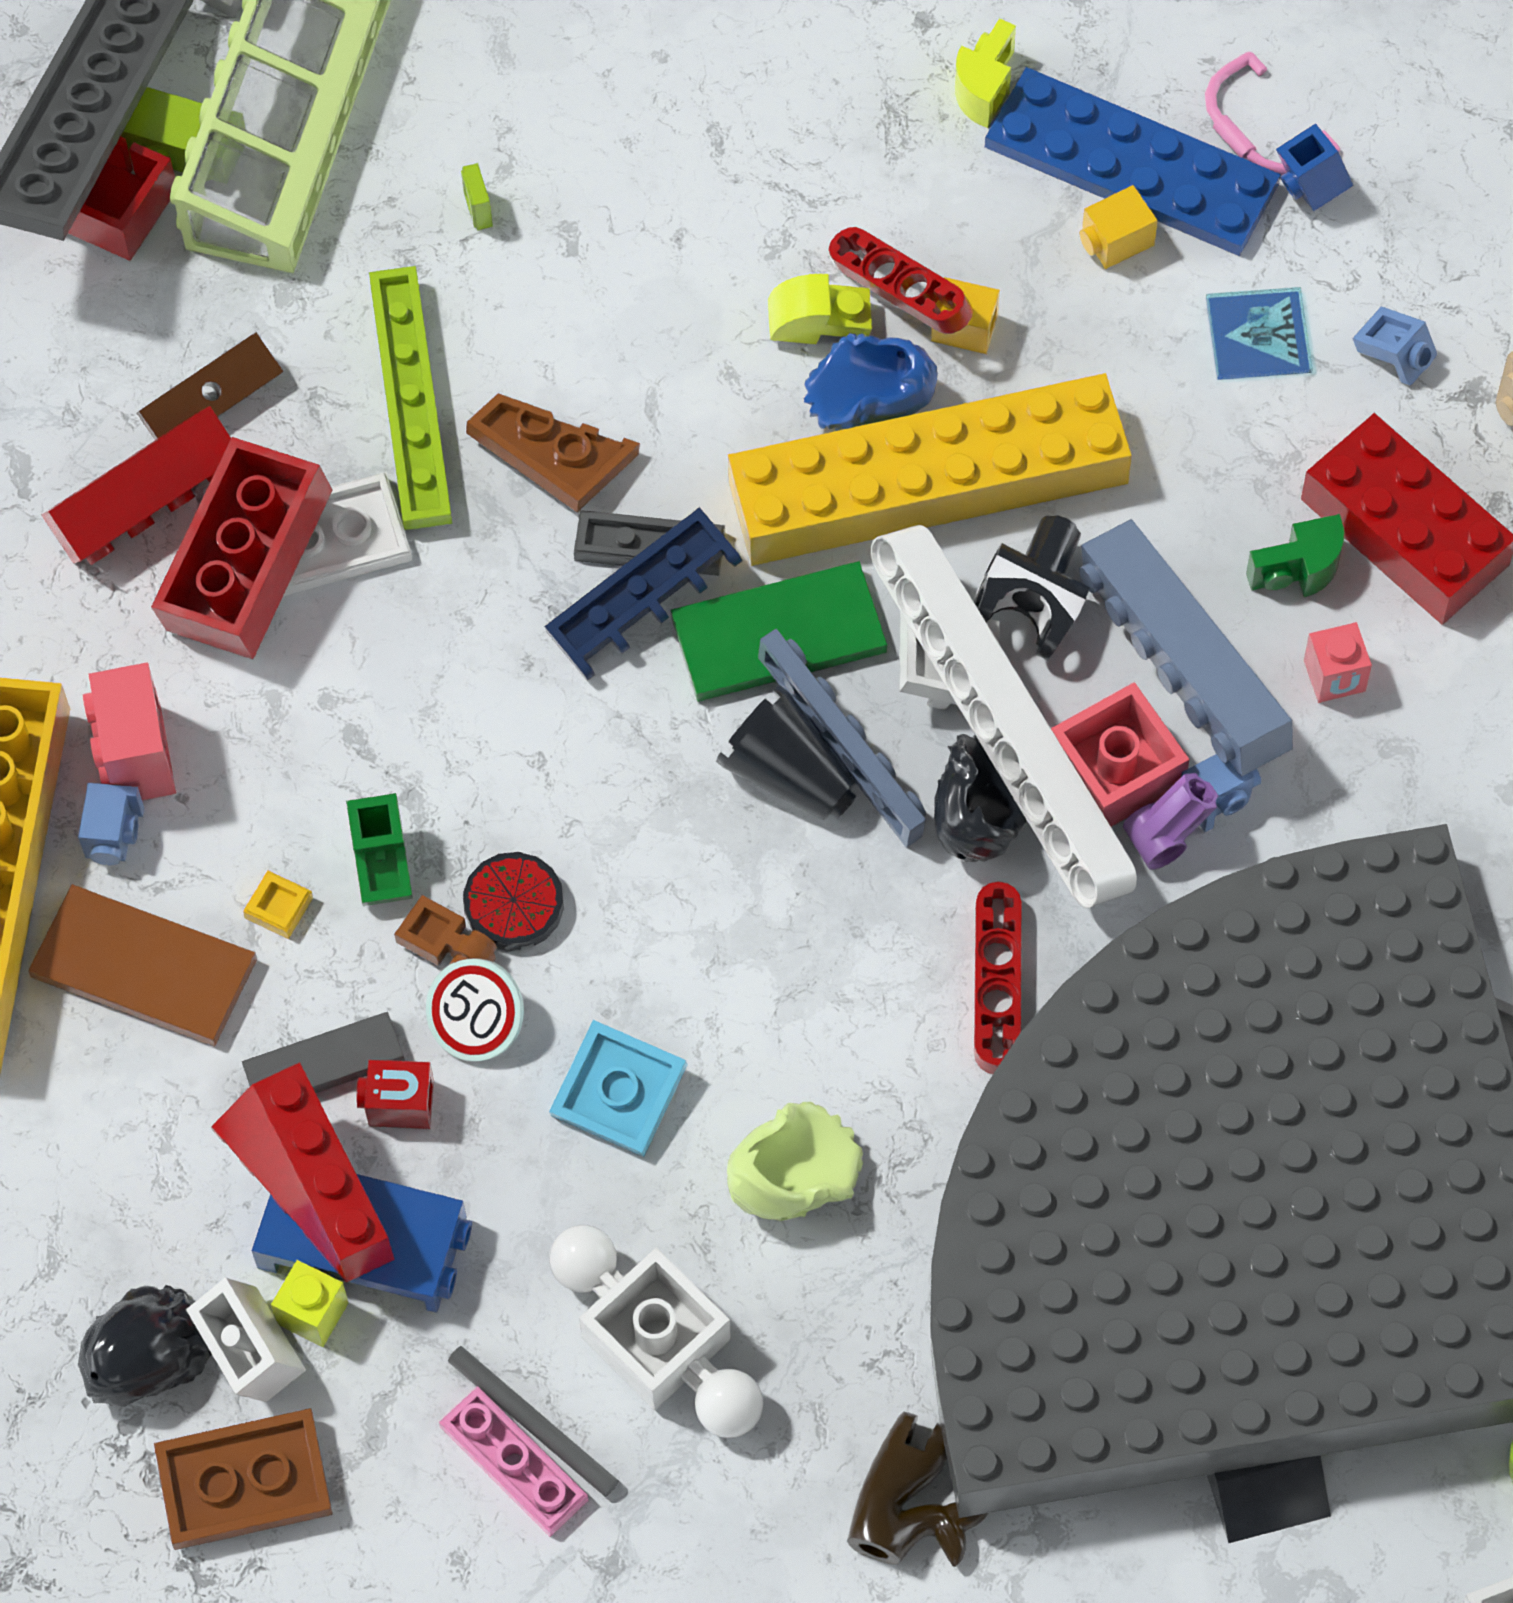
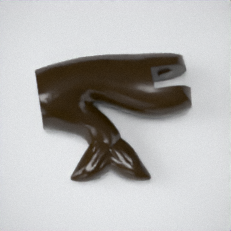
[847,1411,989,1567]

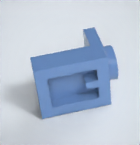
[1352,306,1437,386]

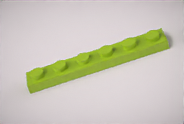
[369,266,453,530]

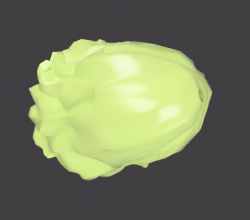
[727,1101,863,1221]

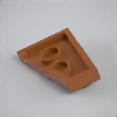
[466,393,640,512]

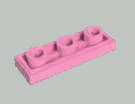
[439,1386,589,1537]

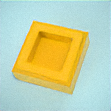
[243,870,313,939]

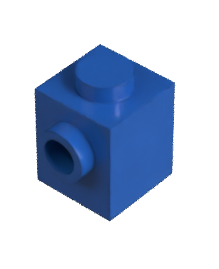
[1276,123,1354,211]

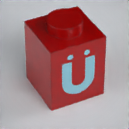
[356,1060,434,1129]

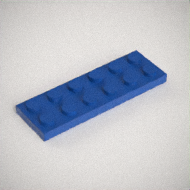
[984,67,1281,256]

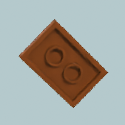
[154,1408,333,1550]

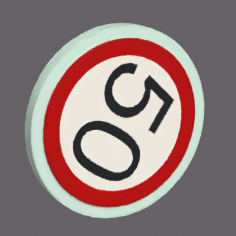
[426,958,524,1061]

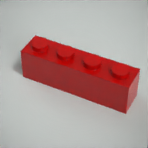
[41,406,231,565]

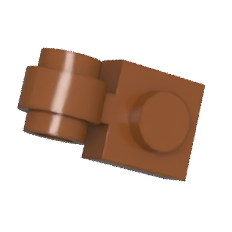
[394,895,497,966]

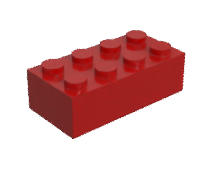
[1301,412,1513,625]
[151,437,333,660]

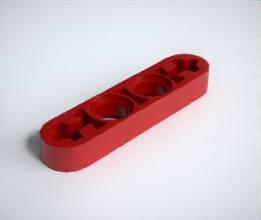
[829,227,973,334]
[974,881,1022,1074]

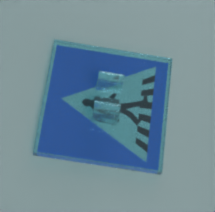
[1205,287,1313,380]

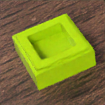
[461,163,493,231]

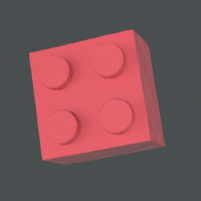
[83,662,176,801]
[1051,682,1190,827]

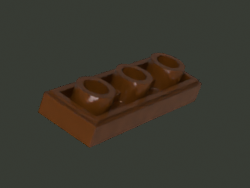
[136,332,284,440]

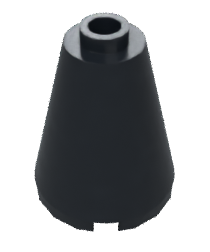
[716,685,857,820]

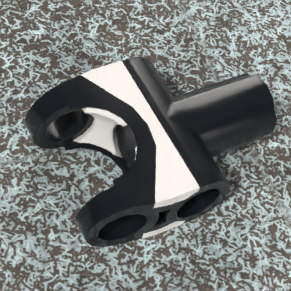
[974,515,1090,661]

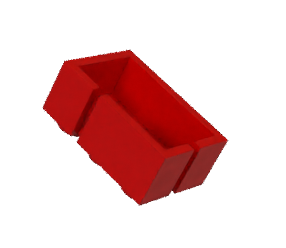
[68,136,175,261]

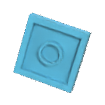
[549,1020,688,1157]

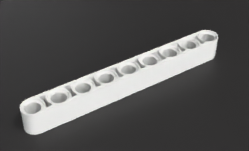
[871,525,1137,908]

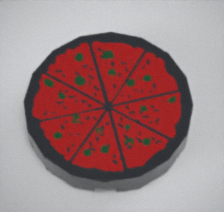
[463,852,564,951]

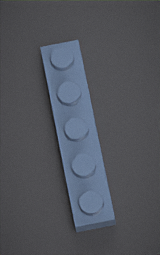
[758,629,926,848]

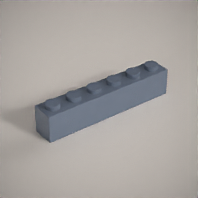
[1079,519,1293,777]

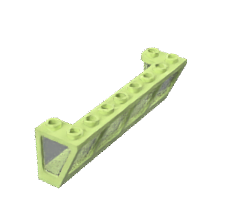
[170,0,391,274]

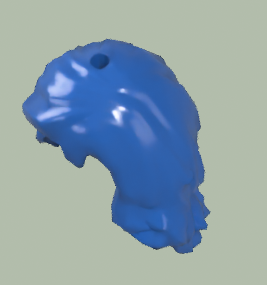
[803,333,938,431]

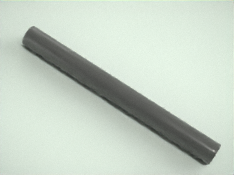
[448,1346,619,1497]

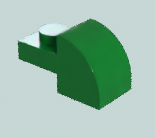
[1246,514,1344,598]
[346,793,413,906]

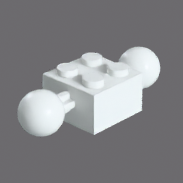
[549,1225,763,1438]

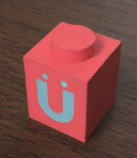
[1304,622,1372,703]

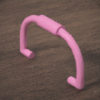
[1205,52,1340,175]

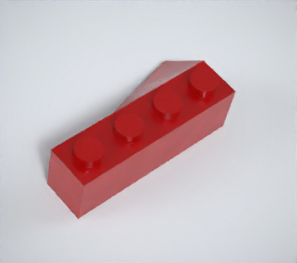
[211,1062,394,1283]

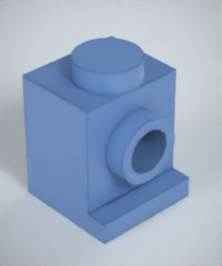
[1181,754,1261,833]
[78,783,144,865]

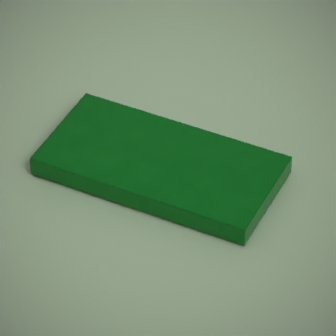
[670,561,887,702]

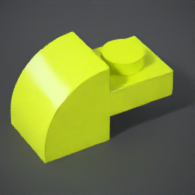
[955,18,1016,128]
[768,274,872,344]

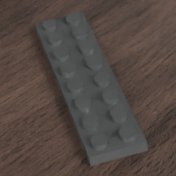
[0,0,194,241]

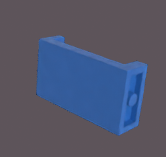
[251,1174,472,1313]

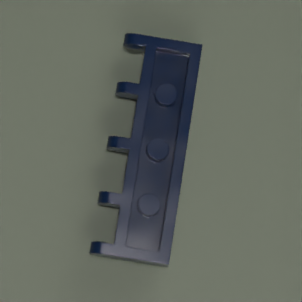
[544,507,743,681]

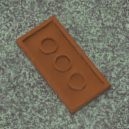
[28,884,257,1047]

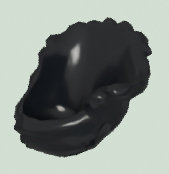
[934,734,1027,862]
[78,1285,212,1407]

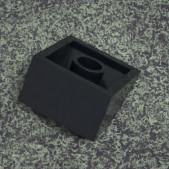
[1207,1456,1331,1543]

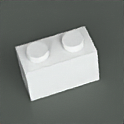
[186,1277,306,1402]

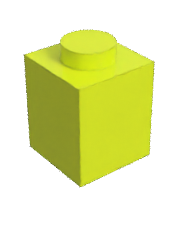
[271,1260,349,1347]

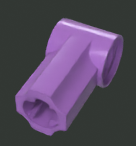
[1123,773,1219,870]

